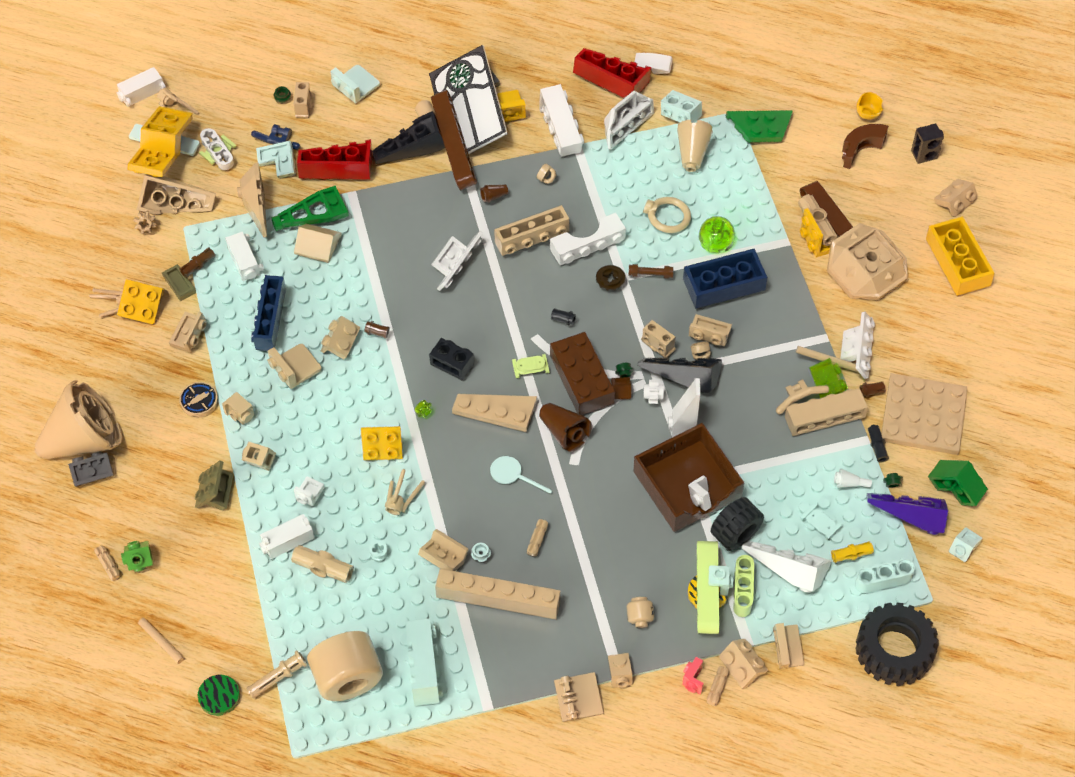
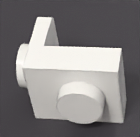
[294,476,325,506]
[688,476,711,511]

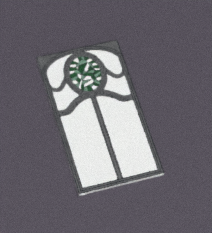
[429,45,508,154]

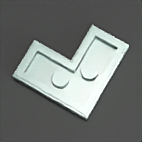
[256,141,296,179]

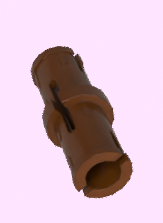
[179,247,216,278]

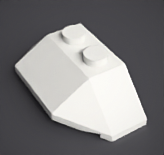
[604,91,654,150]

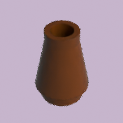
[480,184,508,203]

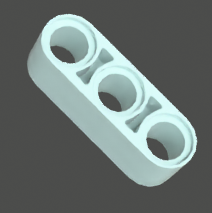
[855,559,915,593]

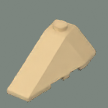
[237,163,267,237]
[137,174,216,214]

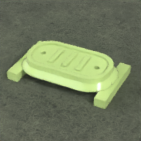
[199,135,236,165]
[512,354,550,378]

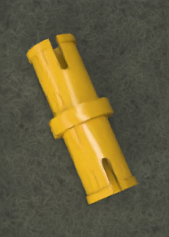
[831,541,874,563]

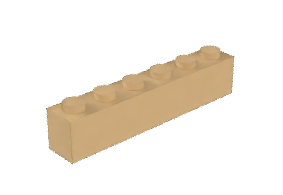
[435,569,560,619]

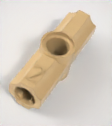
[798,194,838,246]
[291,545,354,583]

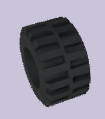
[710,497,764,551]

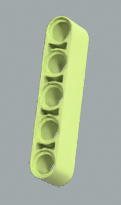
[697,541,719,634]

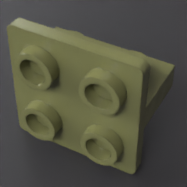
[195,461,233,511]

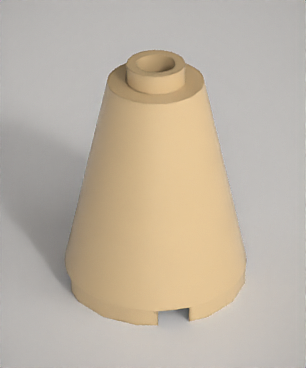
[677,120,713,172]

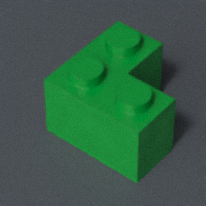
[928,460,988,506]

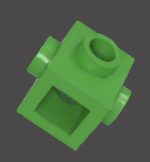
[121,541,153,571]

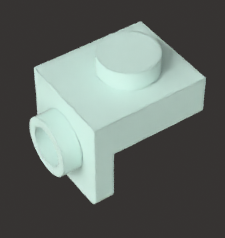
[708,565,733,596]

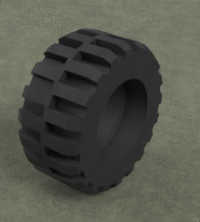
[855,602,939,686]

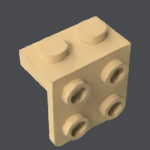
[267,344,321,389]

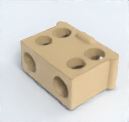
[293,82,312,118]
[641,320,676,358]

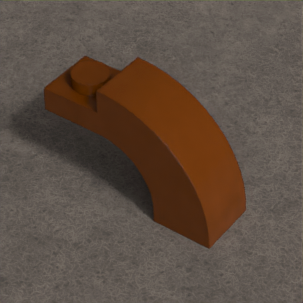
[842,124,889,169]

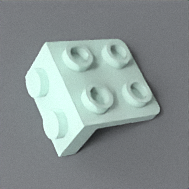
[330,65,380,104]

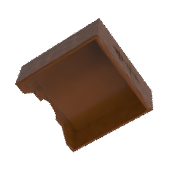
[633,423,745,532]

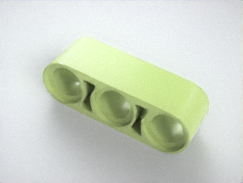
[733,555,754,617]

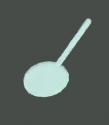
[490,456,552,493]

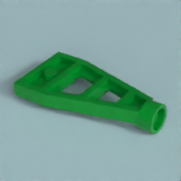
[271,185,349,231]

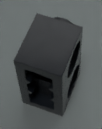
[911,123,944,164]
[429,338,474,380]

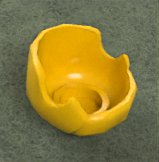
[856,92,883,120]

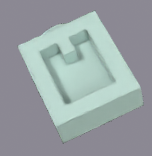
[949,527,982,562]

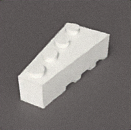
[539,84,584,157]

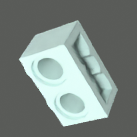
[661,90,702,123]

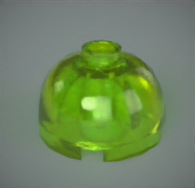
[698,216,735,253]

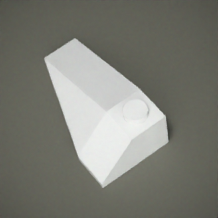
[668,378,700,436]
[742,541,832,592]

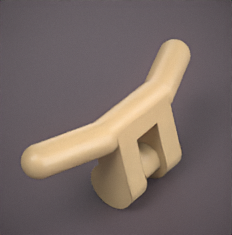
[776,379,829,414]

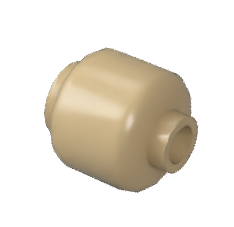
[627,597,654,628]

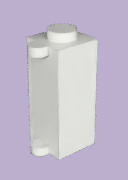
[116,67,166,107]
[225,231,264,281]
[259,514,314,559]

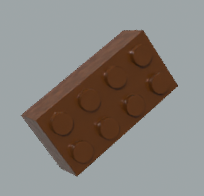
[550,332,615,415]

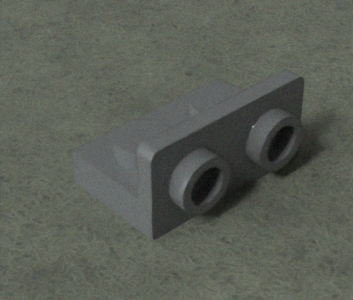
[68,451,114,487]

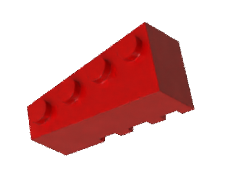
[573,48,652,98]
[297,139,373,180]

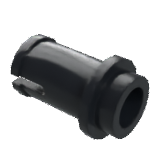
[551,308,576,326]

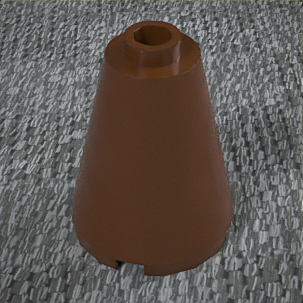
[539,403,592,452]

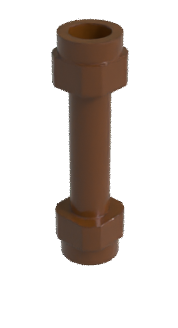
[628,264,673,279]

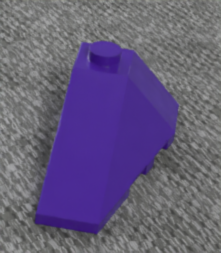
[866,493,948,535]

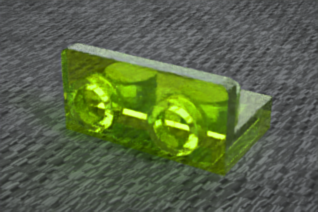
[809,358,848,398]

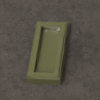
[162,264,196,301]

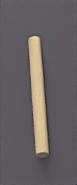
[796,346,870,373]

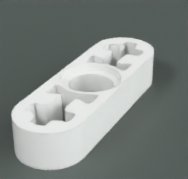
[200,128,234,170]

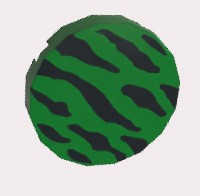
[197,674,240,716]

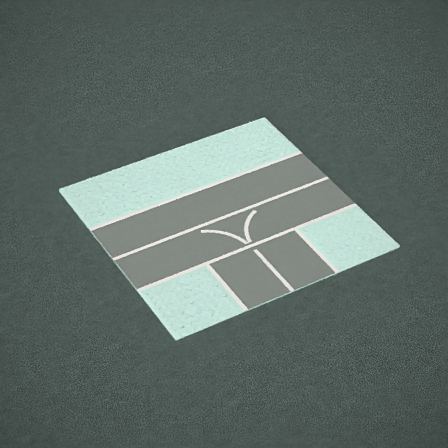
[183,114,933,759]

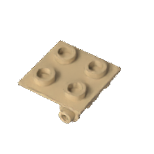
[554,672,603,722]

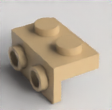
[934,179,978,217]
[169,312,207,353]
[689,314,732,346]
[320,316,360,360]
[418,529,468,571]
[719,639,768,689]

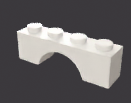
[550,213,626,265]

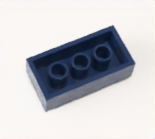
[683,248,768,309]

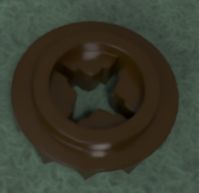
[596,265,626,291]

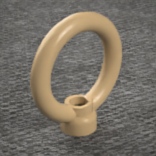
[643,197,691,233]

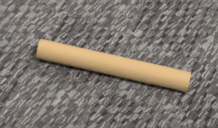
[138,618,184,664]

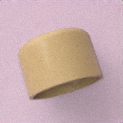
[307,631,383,701]

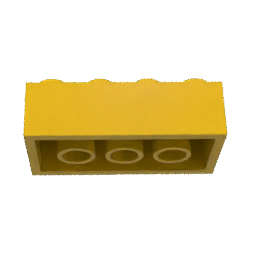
[926,216,995,296]

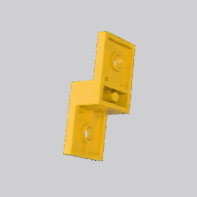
[127,106,193,177]

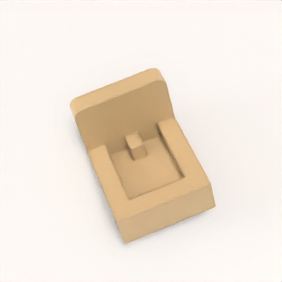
[608,653,632,688]

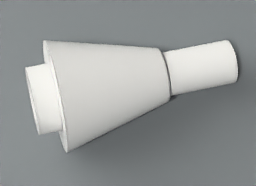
[834,468,872,488]

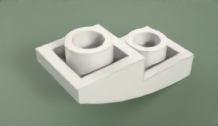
[634,53,673,74]

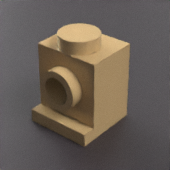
[222,392,254,425]
[241,441,276,471]

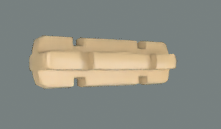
[527,519,548,557]
[94,545,120,581]
[707,666,729,706]

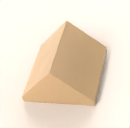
[294,224,342,263]

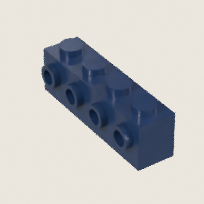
[251,275,286,351]

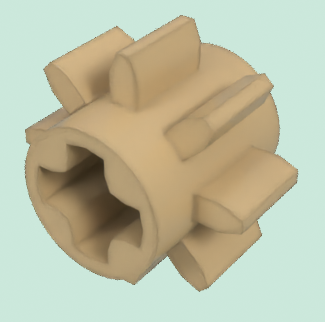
[133,210,156,234]

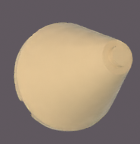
[35,380,122,459]

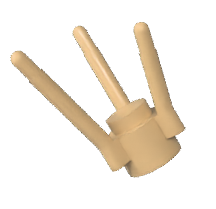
[157,88,199,115]
[89,288,123,317]
[385,469,425,515]

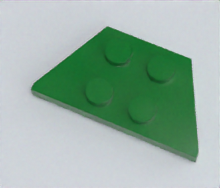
[725,110,793,142]

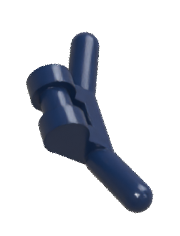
[251,124,300,150]

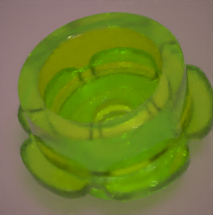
[414,400,432,418]

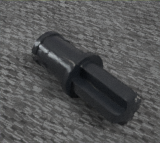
[868,424,889,463]

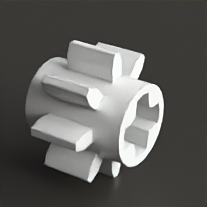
[644,380,664,404]

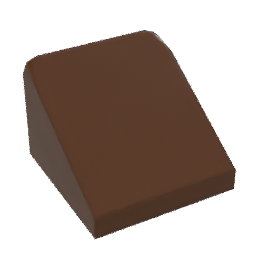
[611,377,631,399]

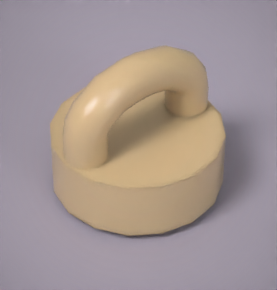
[537,164,556,184]
[690,341,711,360]

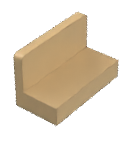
[773,623,804,669]

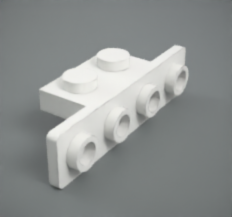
[431,231,483,291]
[840,312,875,379]

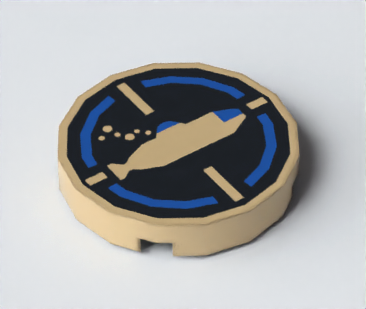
[179,382,218,418]

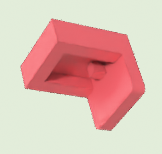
[682,657,704,694]

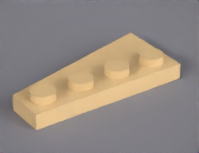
[452,394,537,432]

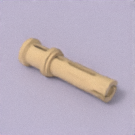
[247,650,308,699]

